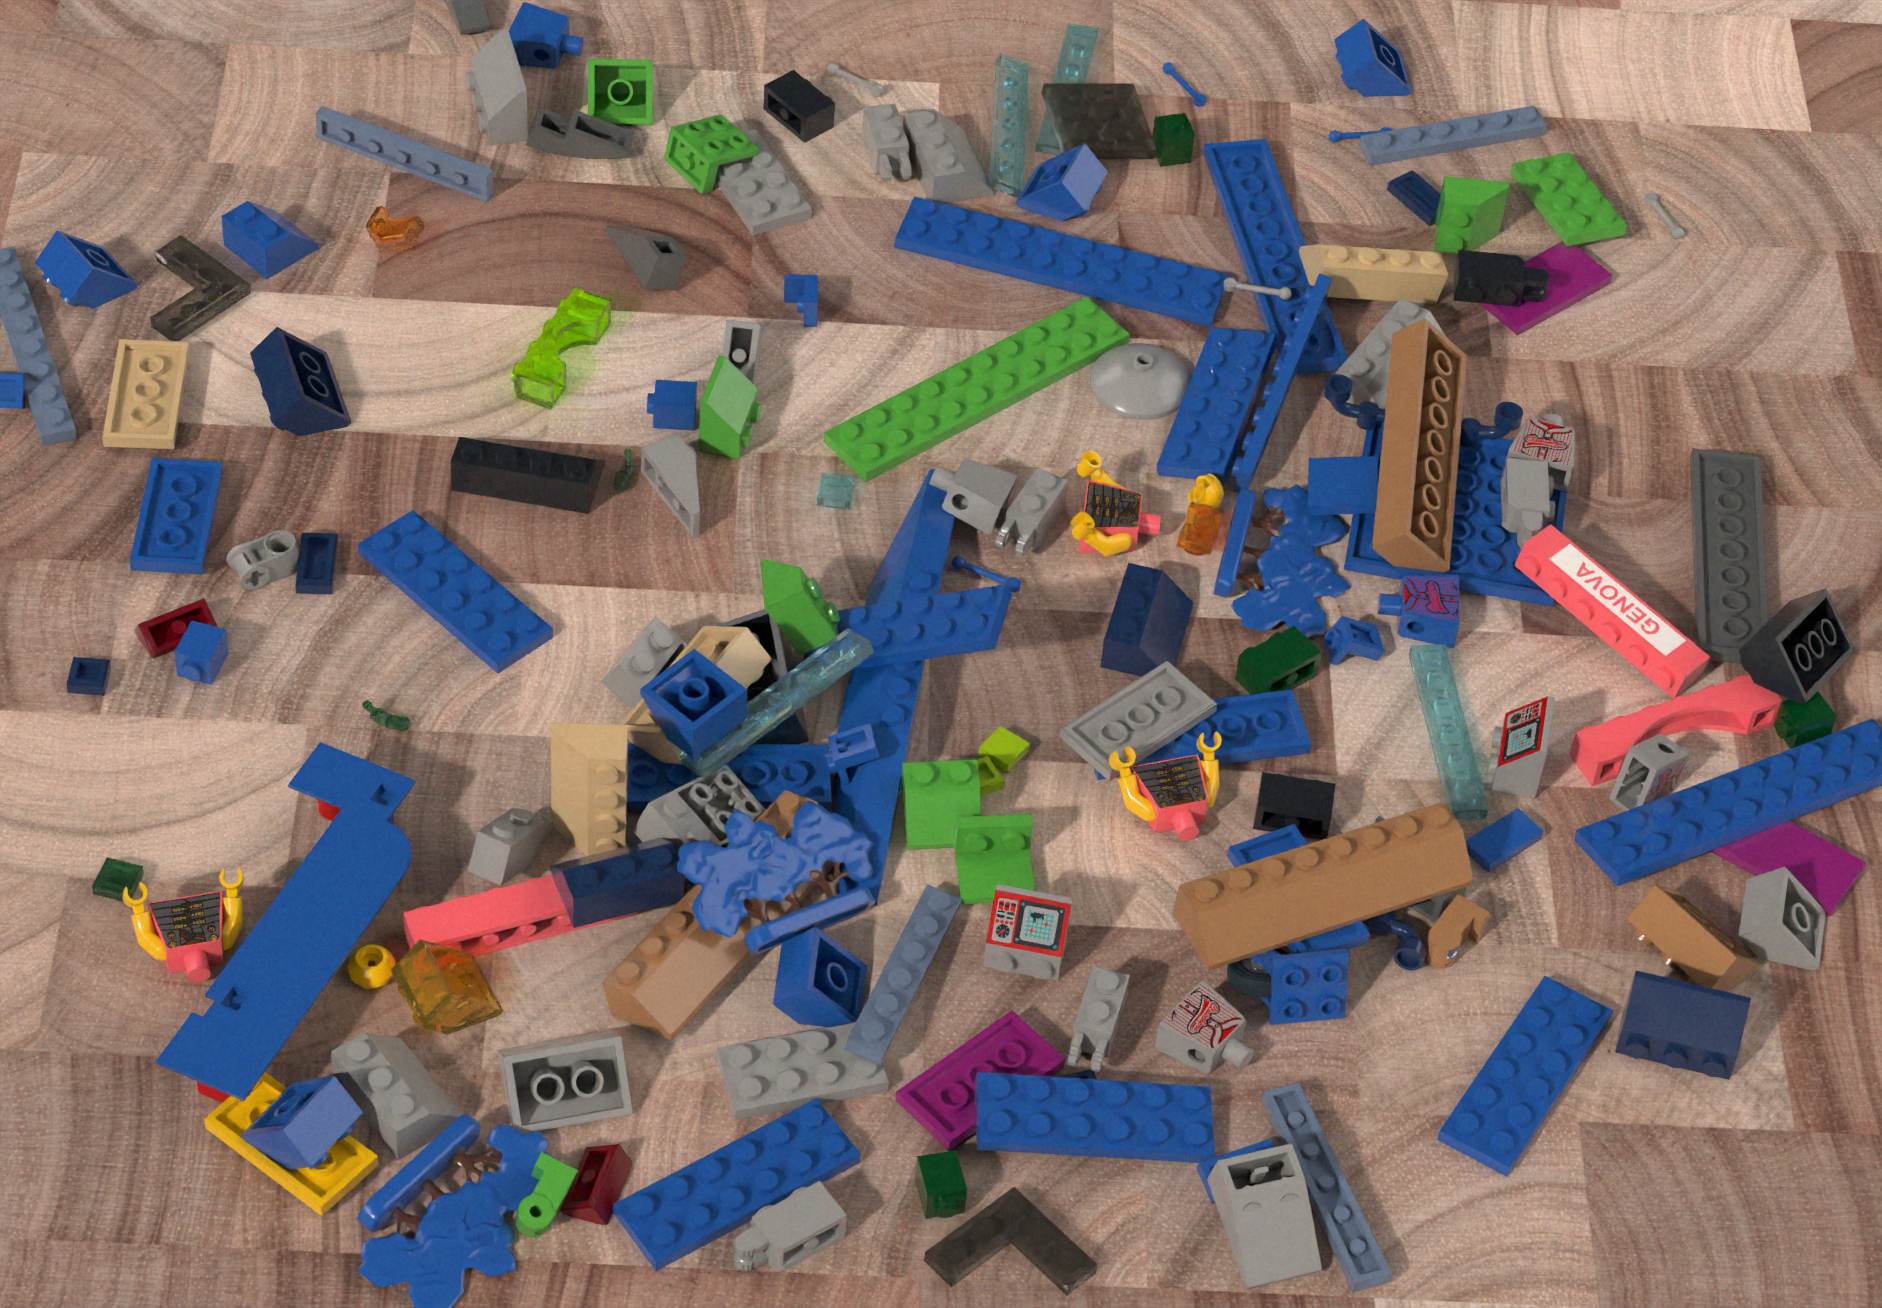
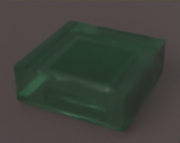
[92,857,144,902]

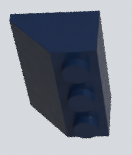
[250,327,352,436]
[1100,563,1194,677]
[550,838,685,928]
[1615,970,1751,1080]

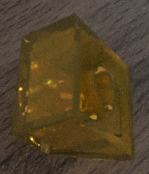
[391,939,503,1035]

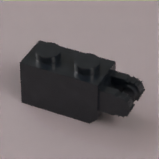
[1454,250,1551,307]

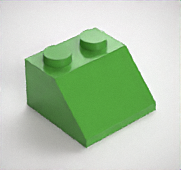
[588,59,653,125]
[1434,176,1509,253]
[699,355,762,460]
[760,560,840,656]
[901,759,981,850]

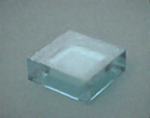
[816,473,855,510]

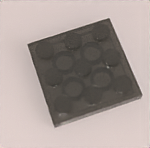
[1041,83,1157,159]

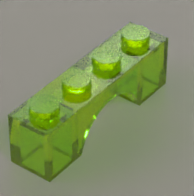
[511,287,611,410]

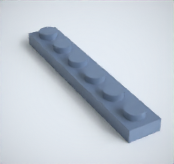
[315,106,494,202]
[1359,106,1547,166]
[844,884,962,1065]
[1261,1082,1392,1292]

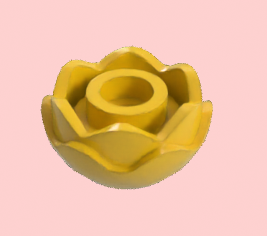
[1188,474,1224,516]
[347,944,397,989]

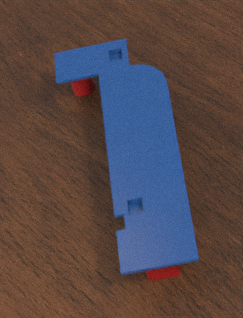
[156,742,416,1103]

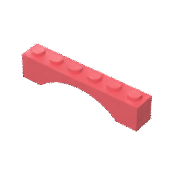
[1569,674,1783,786]

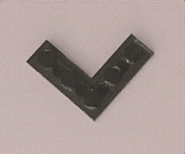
[150,235,251,341]
[924,1187,1097,1296]

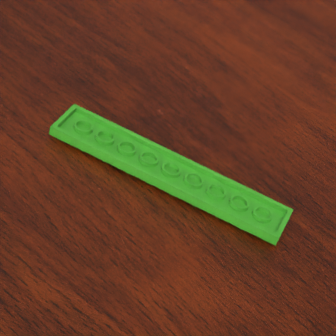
[824,296,1130,482]

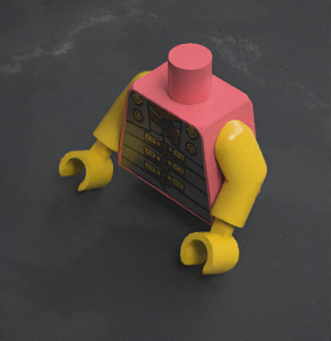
[1071,450,1161,557]
[1108,732,1222,841]
[122,868,244,983]

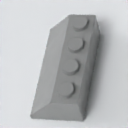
[1336,298,1445,409]

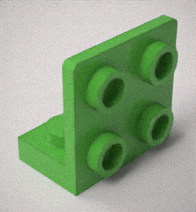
[664,115,759,195]
[953,814,1036,904]

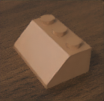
[1627,885,1763,992]

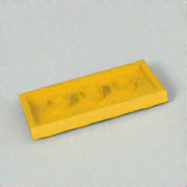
[204,1072,379,1216]

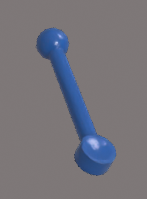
[1162,62,1206,107]
[1328,127,1392,143]
[952,556,1021,592]

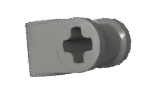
[226,530,299,591]

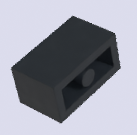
[763,70,835,143]
[1253,772,1336,840]

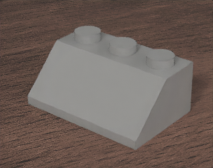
[466,29,528,145]
[903,109,994,204]
[497,1030,633,1134]
[331,1033,463,1160]

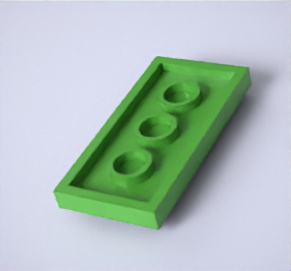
[1511,153,1627,247]

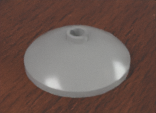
[1090,343,1191,420]

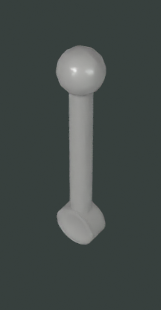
[827,62,884,97]
[1644,193,1684,239]
[1224,278,1292,300]

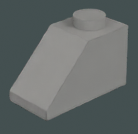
[722,319,764,384]

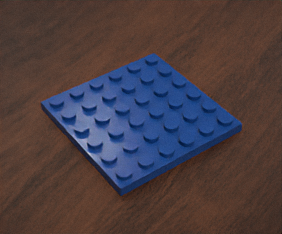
[1344,422,1567,607]

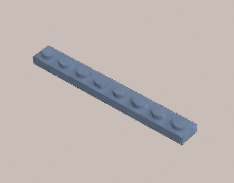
[0,246,77,446]

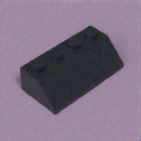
[451,437,604,514]
[1739,588,1856,704]
[715,609,809,744]

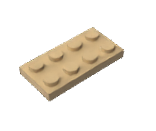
[102,339,189,449]

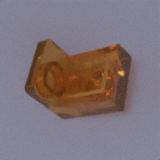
[366,206,425,252]
[1177,502,1223,556]

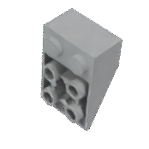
[601,617,688,708]
[632,764,766,883]
[1207,1143,1322,1290]

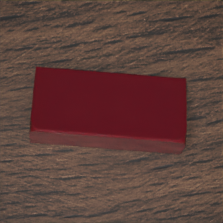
[134,598,218,658]
[560,1144,632,1225]

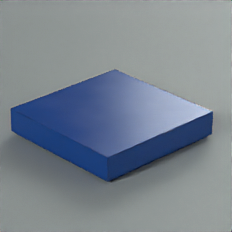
[1308,456,1378,515]

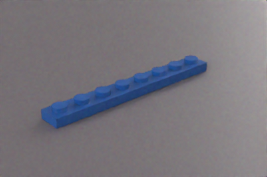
[1231,273,1332,493]

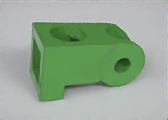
[515,1152,578,1238]

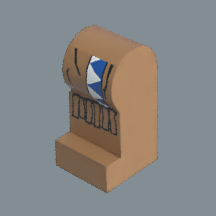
[1425,894,1490,968]

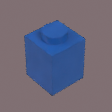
[647,380,697,431]
[175,621,228,685]

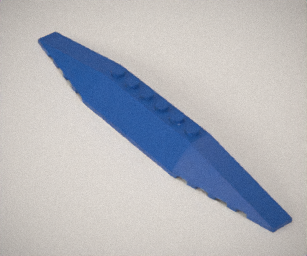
[834,468,956,906]

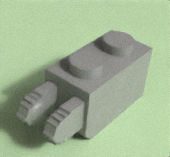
[862,104,912,182]
[1500,457,1555,549]
[995,468,1068,556]
[468,808,553,886]
[1067,966,1130,1073]
[733,1181,847,1272]

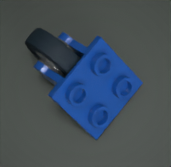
[1227,948,1349,1025]

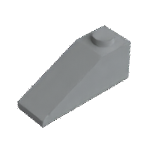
[641,433,700,538]

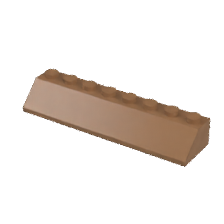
[1372,319,1467,573]
[602,790,834,1040]
[1172,801,1474,971]

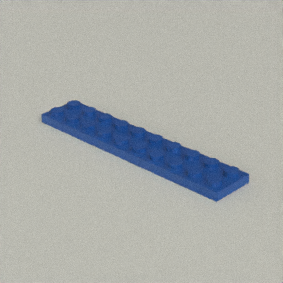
[1203,139,1348,375]
[894,197,1229,327]
[1574,719,1882,887]

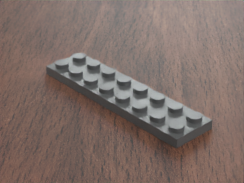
[1690,448,1769,664]

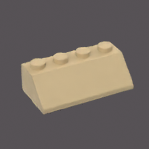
[1299,244,1448,304]
[621,626,771,764]
[550,722,628,856]

